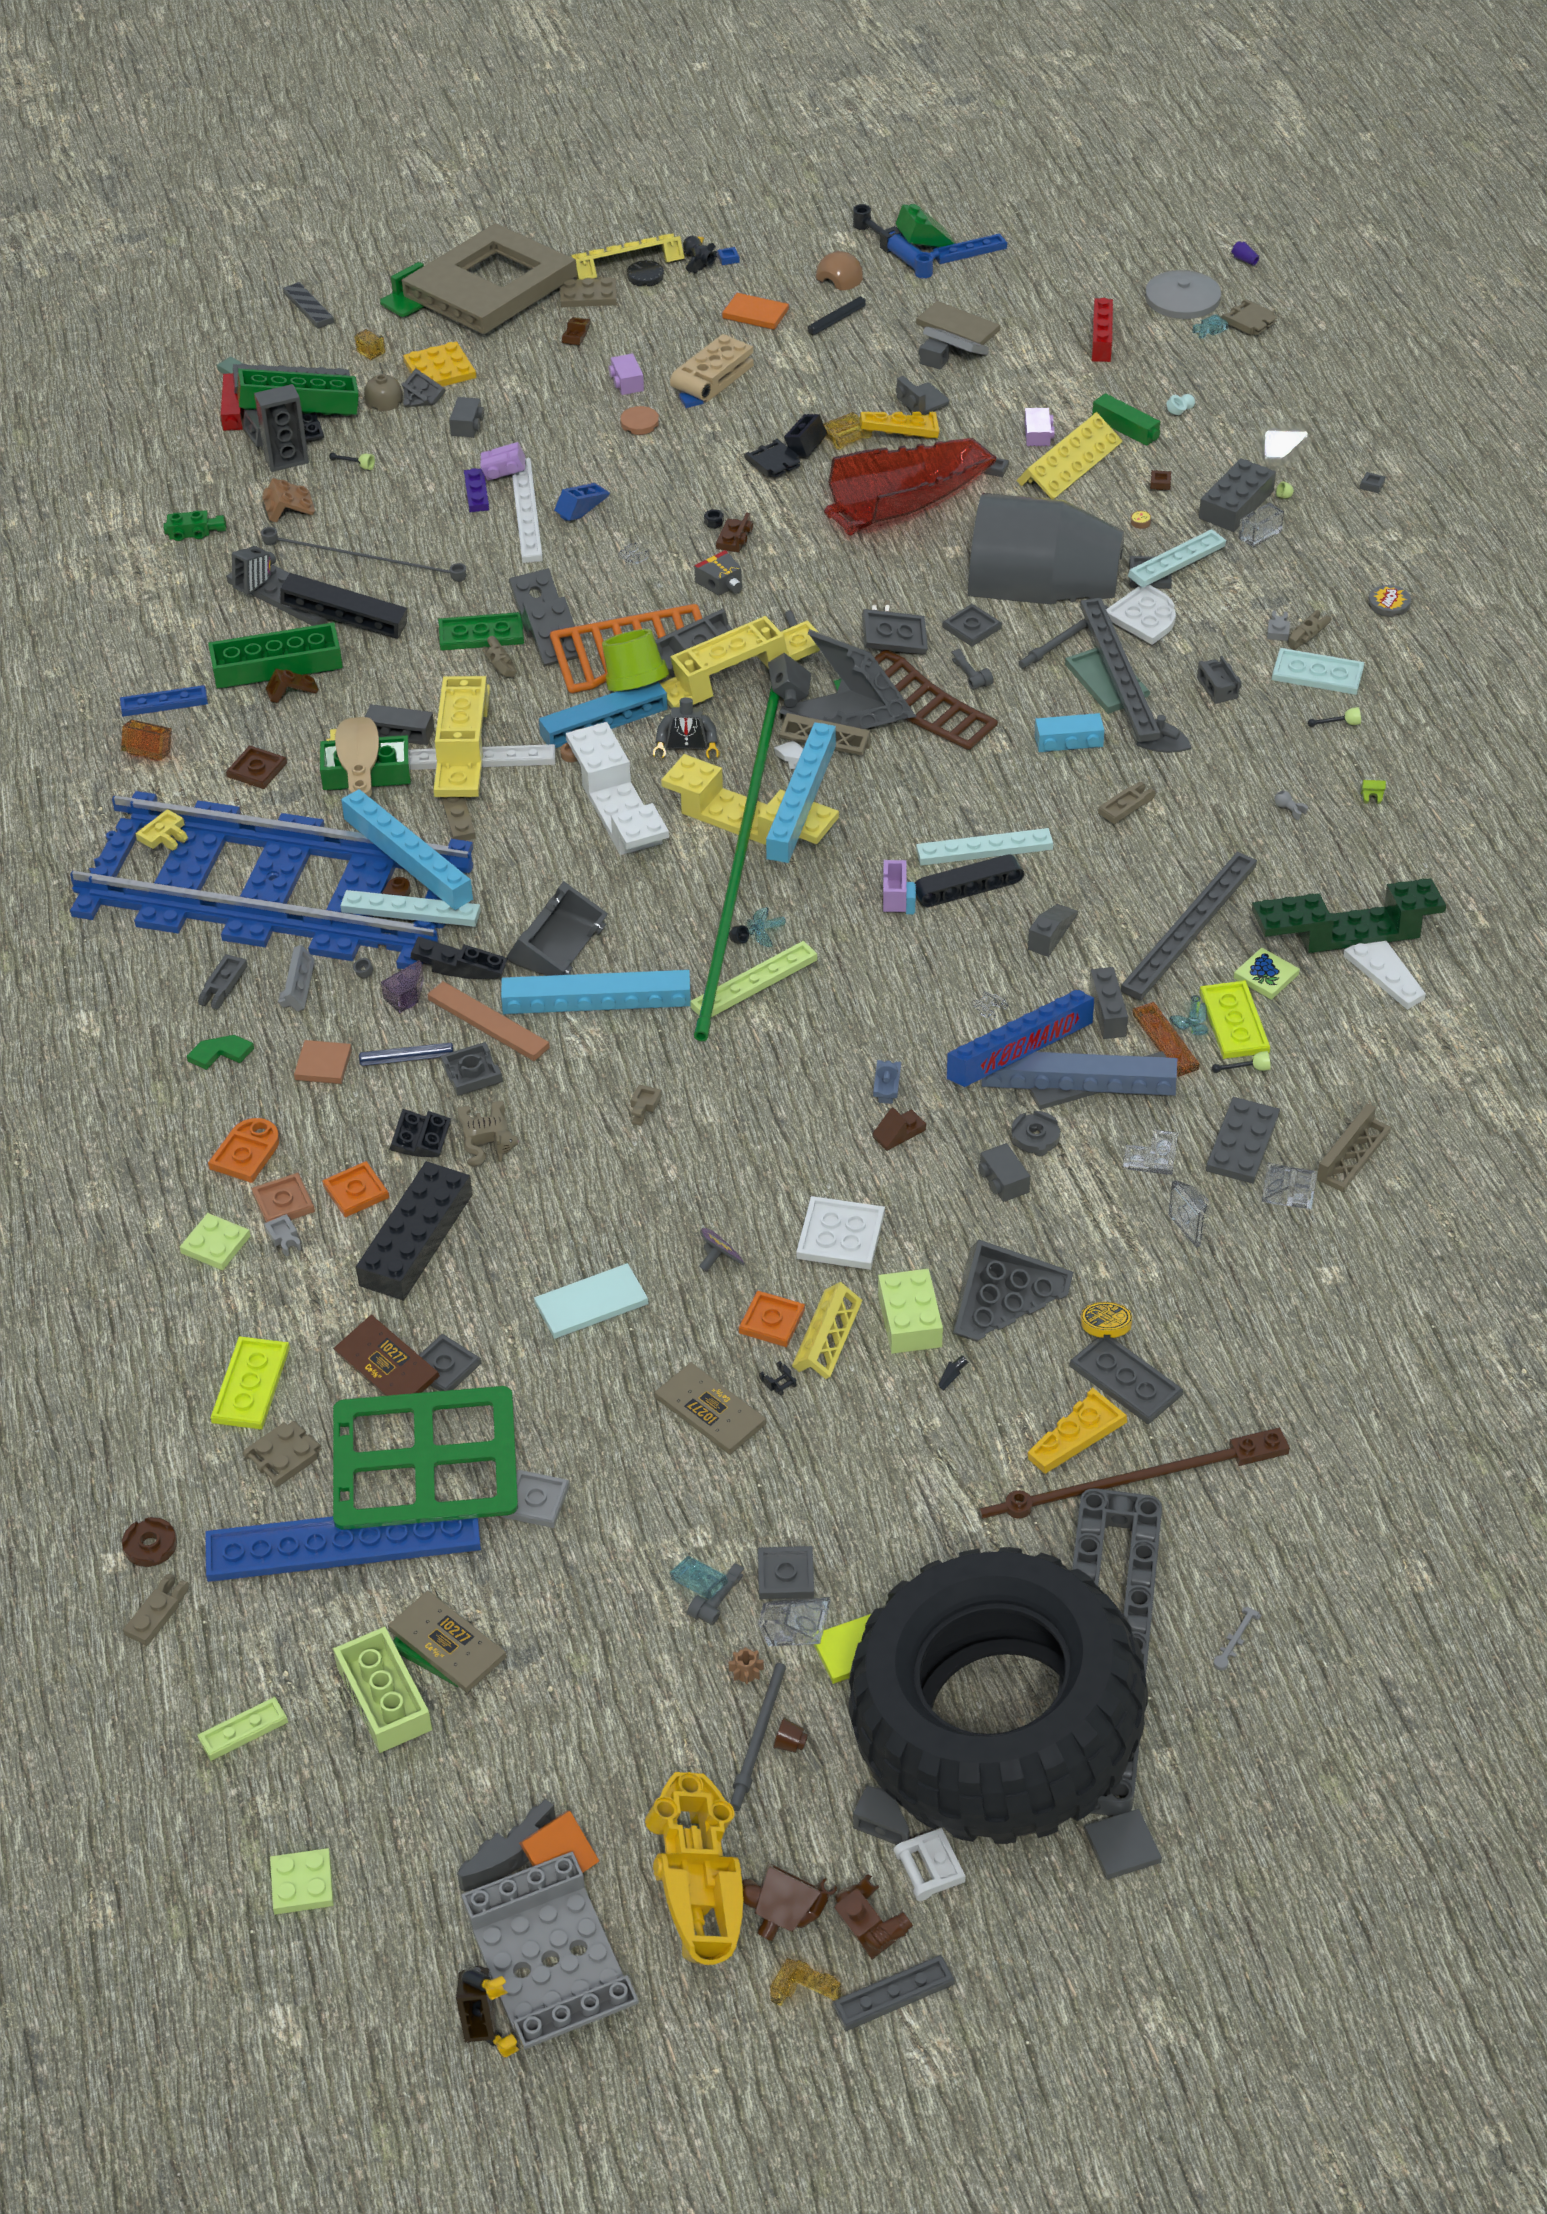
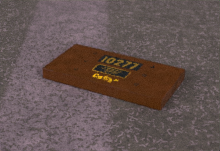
[333,1314,440,1396]

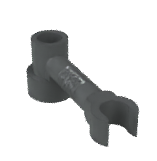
[951,648,994,690]
[687,1563,744,1625]

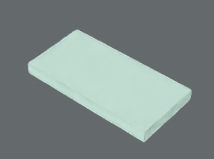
[1272,648,1365,695]
[534,1263,648,1339]

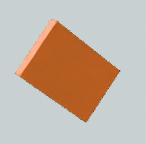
[722,293,789,330]

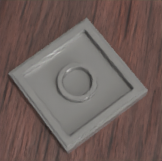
[502,1470,570,1528]

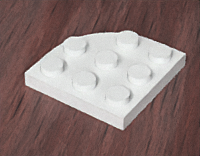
[1106,585,1176,645]

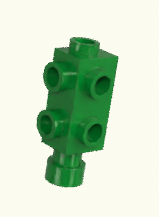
[163,510,226,541]

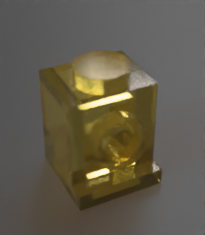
[354,329,385,360]

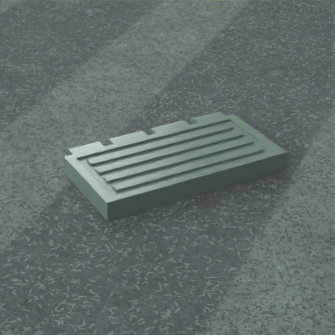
[1065,647,1150,714]

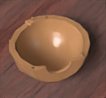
[816,251,863,291]

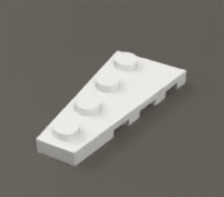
[1343,941,1426,1009]

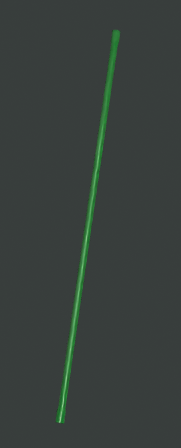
[694,629,786,1041]

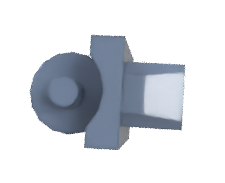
[873,1060,901,1104]

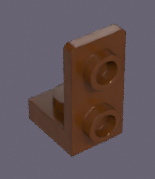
[265,669,319,703]

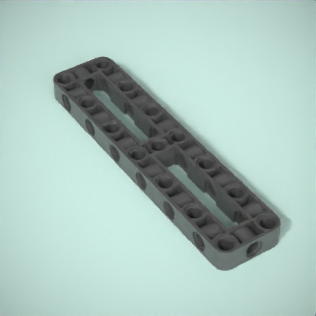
[1058,1489,1162,1816]

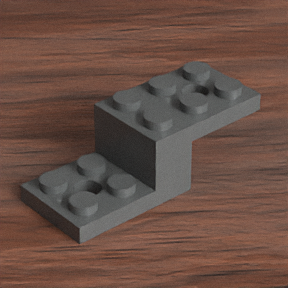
[509,568,579,667]

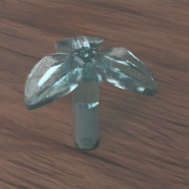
[746,907,786,947]
[1170,995,1209,1035]

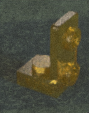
[770,1957,841,2006]

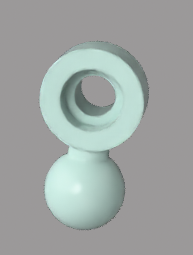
[1166,394,1195,415]

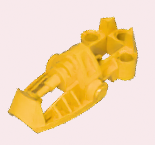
[645,1772,743,1965]

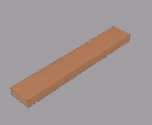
[427,981,550,1061]

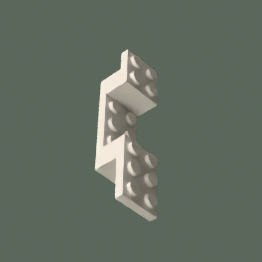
[566,722,669,855]

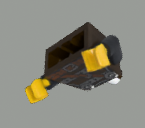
[456,1966,519,2058]

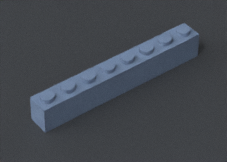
[982,1052,1177,1096]

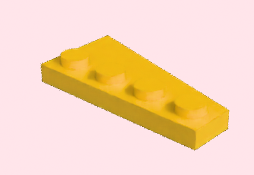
[859,412,940,439]
[1028,1387,1127,1474]

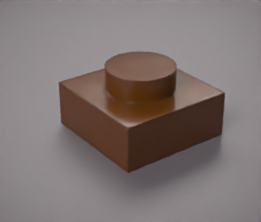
[1150,470,1171,490]

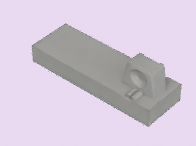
[278,945,315,1012]

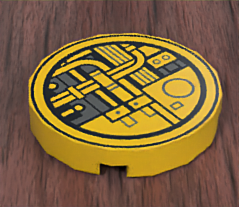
[1081,1302,1133,1338]

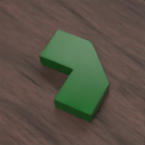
[186,1035,254,1070]

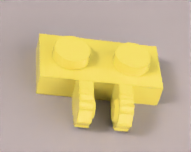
[136,809,188,851]

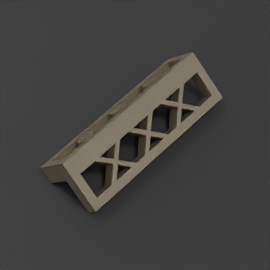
[779,713,872,756]
[1317,1103,1391,1192]

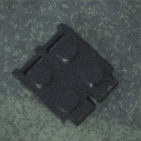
[744,439,800,478]

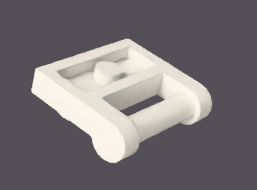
[893,1828,966,1901]

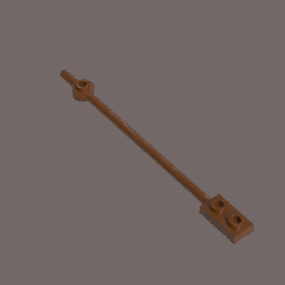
[979,1427,1290,1519]

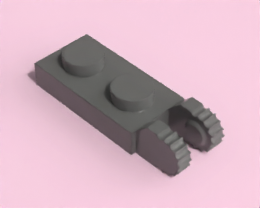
[198,954,247,1010]

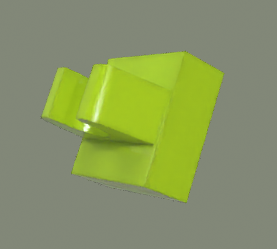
[1361,780,1386,804]

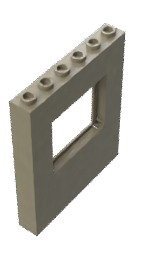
[402,223,577,334]

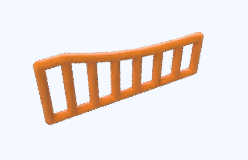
[550,604,702,693]

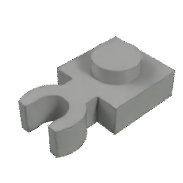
[1267,611,1290,641]
[264,1214,301,1256]

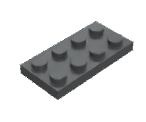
[1206,1097,1280,1184]

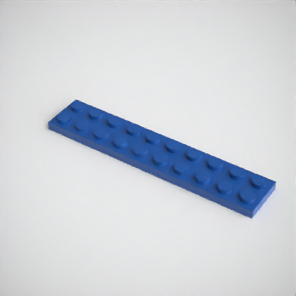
[205,1516,481,1582]

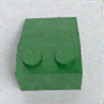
[895,204,956,247]

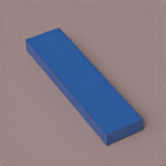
[933,233,1007,264]
[120,685,208,717]

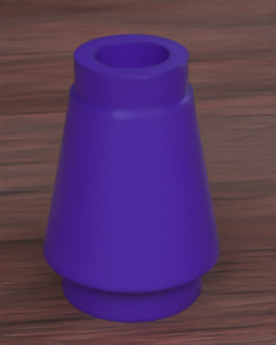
[1231,241,1260,266]

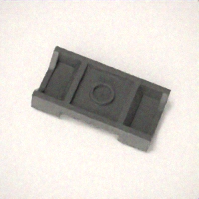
[655,609,733,678]

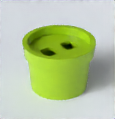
[602,629,669,691]

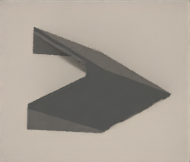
[779,629,916,729]

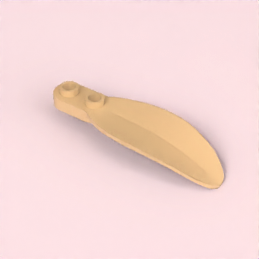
[335,717,379,797]

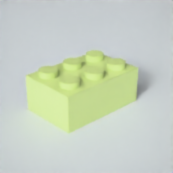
[878,1269,943,1354]

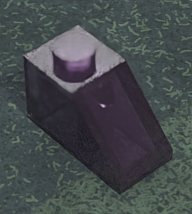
[381,961,424,1014]

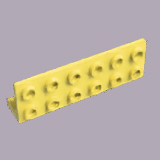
[571,233,684,280]
[1016,412,1122,499]

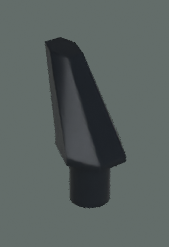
[938,1355,969,1391]

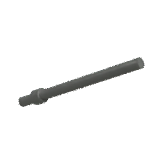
[1018,605,1108,668]
[730,1663,786,1811]

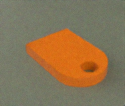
[208,1118,279,1183]

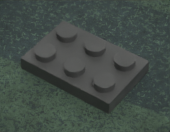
[862,609,928,654]

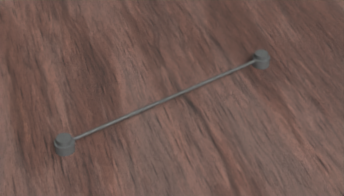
[261,527,467,582]

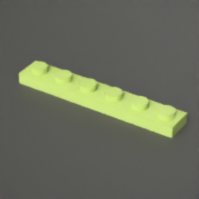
[690,941,817,1017]

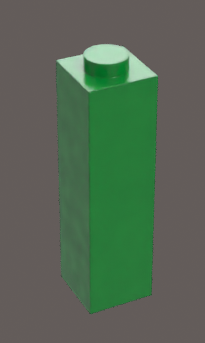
[1092,393,1160,446]

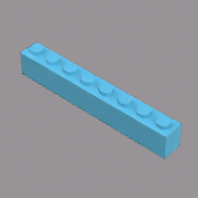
[766,722,836,863]
[341,789,473,910]
[501,970,691,1014]

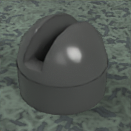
[353,958,373,978]

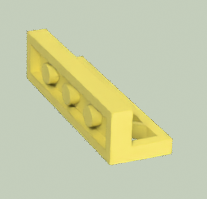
[792,1282,862,1379]

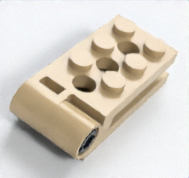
[670,334,754,402]

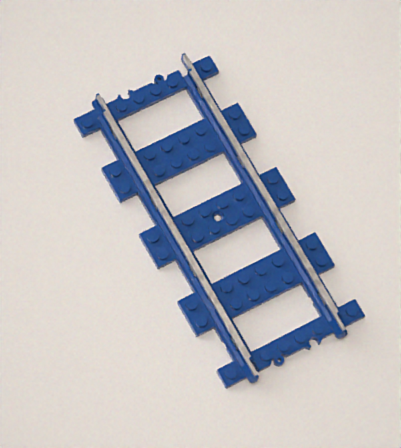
[70,791,473,972]

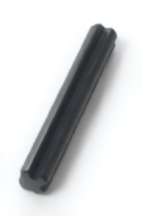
[808,296,866,335]

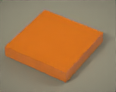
[322,1161,389,1218]
[739,1290,805,1347]
[519,1811,600,1873]

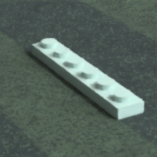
[1128,529,1226,588]
[916,828,1053,866]
[340,890,481,927]

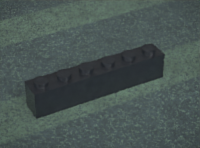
[280,573,407,639]

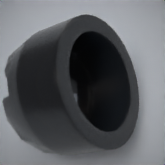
[729,925,749,944]

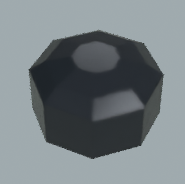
[704,509,724,528]

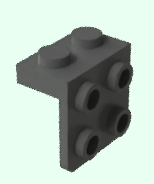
[896,376,949,415]

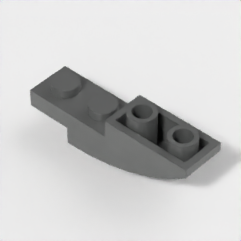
[457,1799,555,1892]

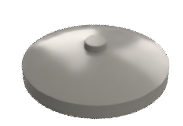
[1145,270,1221,319]

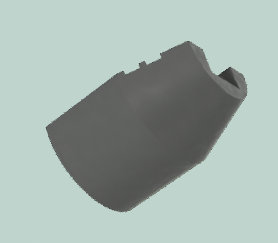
[968,493,1124,605]

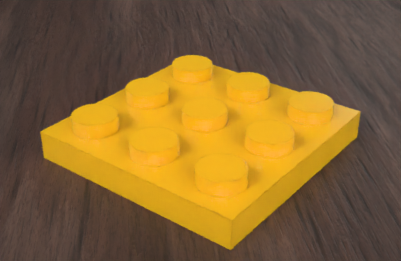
[403,341,476,387]

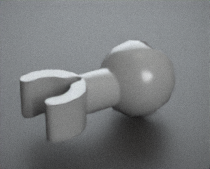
[1274,790,1308,820]

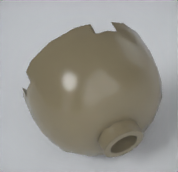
[364,374,403,412]

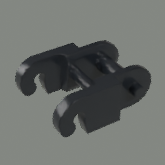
[759,1361,797,1396]

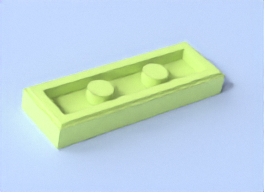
[197,1697,288,1761]

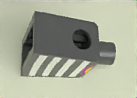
[232,546,276,595]

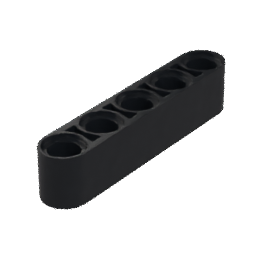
[914,854,1024,907]

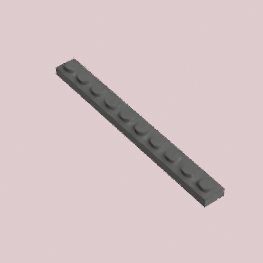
[1080,598,1160,742]
[1121,852,1257,1001]

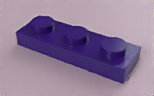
[464,468,489,513]

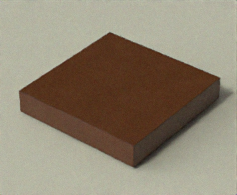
[226,745,287,789]

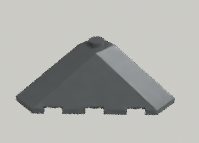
[953,1239,1074,1342]

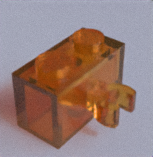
[121,719,172,761]

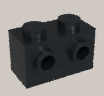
[784,414,828,458]

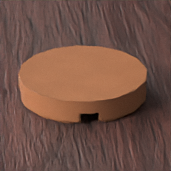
[620,406,659,435]

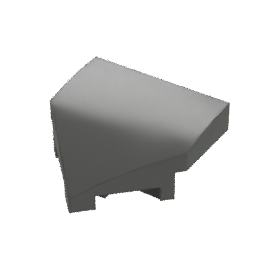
[402,368,446,407]

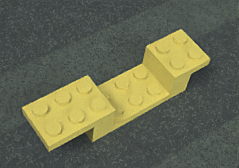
[660,616,820,708]
[434,676,490,798]
[661,754,839,845]

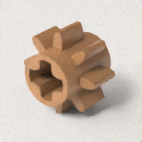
[729,1647,764,1684]

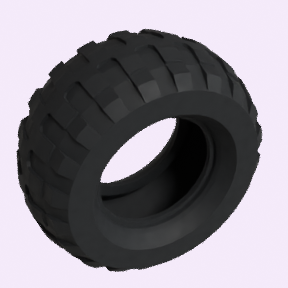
[848,1547,1148,1844]

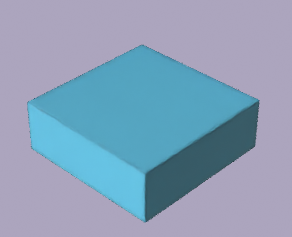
[906,882,916,915]

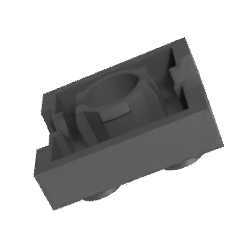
[441,1042,503,1096]

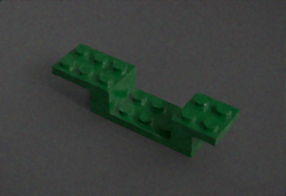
[1252,878,1446,953]

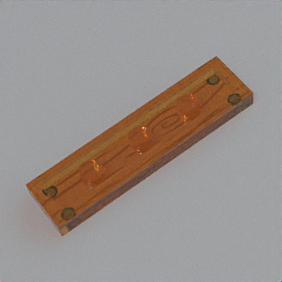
[1133,1002,1200,1077]

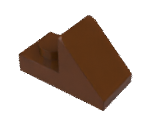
[872,1107,926,1151]

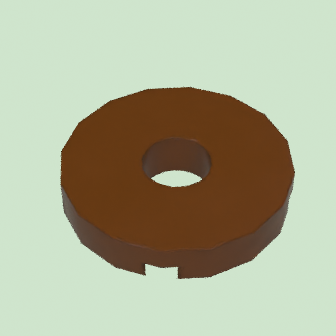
[122,1517,177,1567]

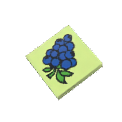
[1233,948,1300,1000]

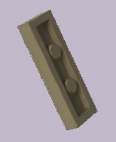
[441,797,476,841]

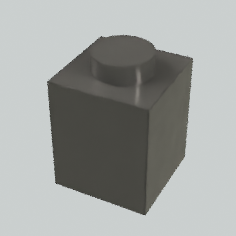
[918,338,949,370]

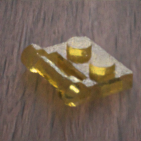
[823,412,873,450]

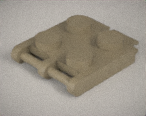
[1221,299,1277,335]
[243,1421,322,1487]

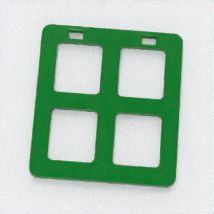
[333,1386,518,1530]

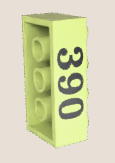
[333,1627,432,1753]

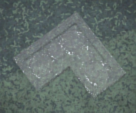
[1123,1130,1178,1175]

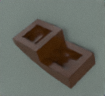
[562,317,591,345]

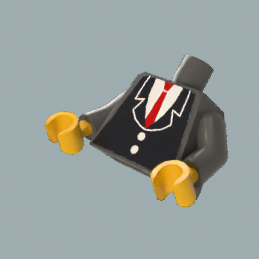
[653,697,720,759]

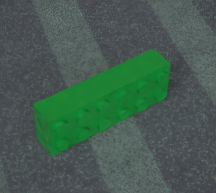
[237,369,359,416]
[208,622,343,689]

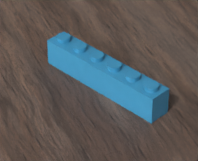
[538,681,668,748]

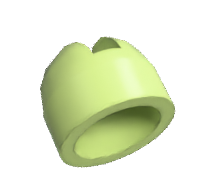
[1276,481,1294,499]

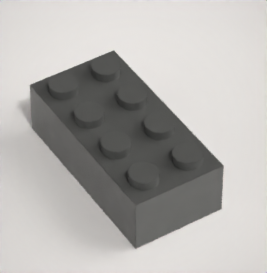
[254,384,309,472]
[1199,458,1276,532]

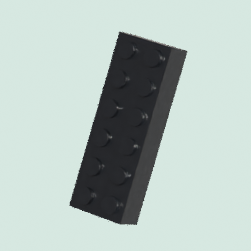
[356,1161,473,1301]

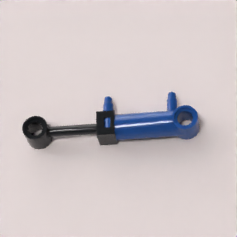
[853,204,939,278]

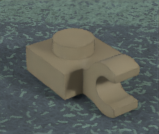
[630,1084,662,1126]

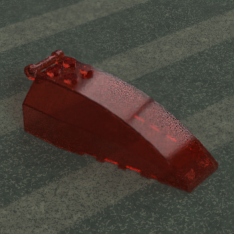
[824,438,997,536]

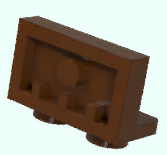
[716,512,753,553]

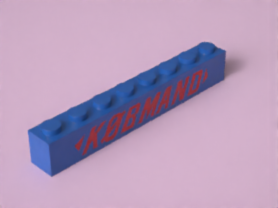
[947,990,1094,1087]

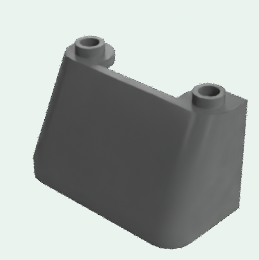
[506,881,608,976]

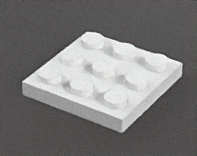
[796,1196,885,1270]

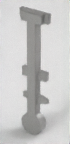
[1213,1607,1261,1671]

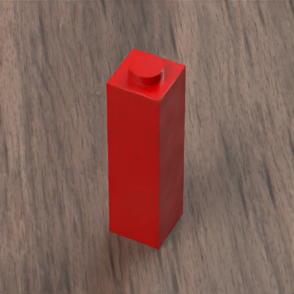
[220,373,244,431]

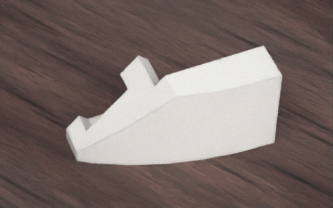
[774,741,803,769]

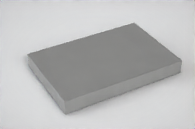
[923,327,989,355]

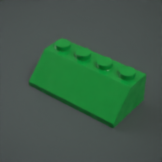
[320,735,411,790]

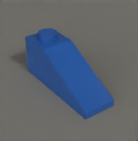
[554,483,610,521]

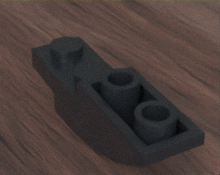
[410,936,508,979]

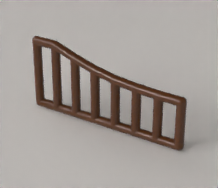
[874,650,998,750]

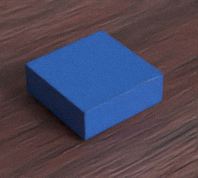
[717,247,740,265]
[679,392,704,408]

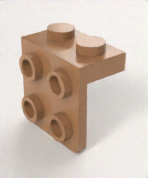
[262,478,315,522]

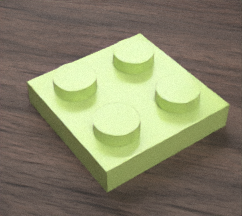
[180,1213,251,1270]
[270,1848,334,1915]

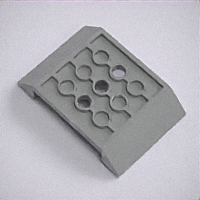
[461,1851,639,2050]

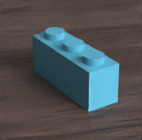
[1034,713,1105,752]

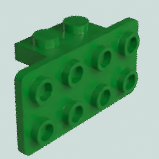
[380,262,424,317]

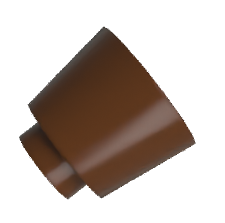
[773,1718,808,1753]

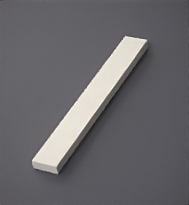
[512,458,543,563]
[409,744,555,770]

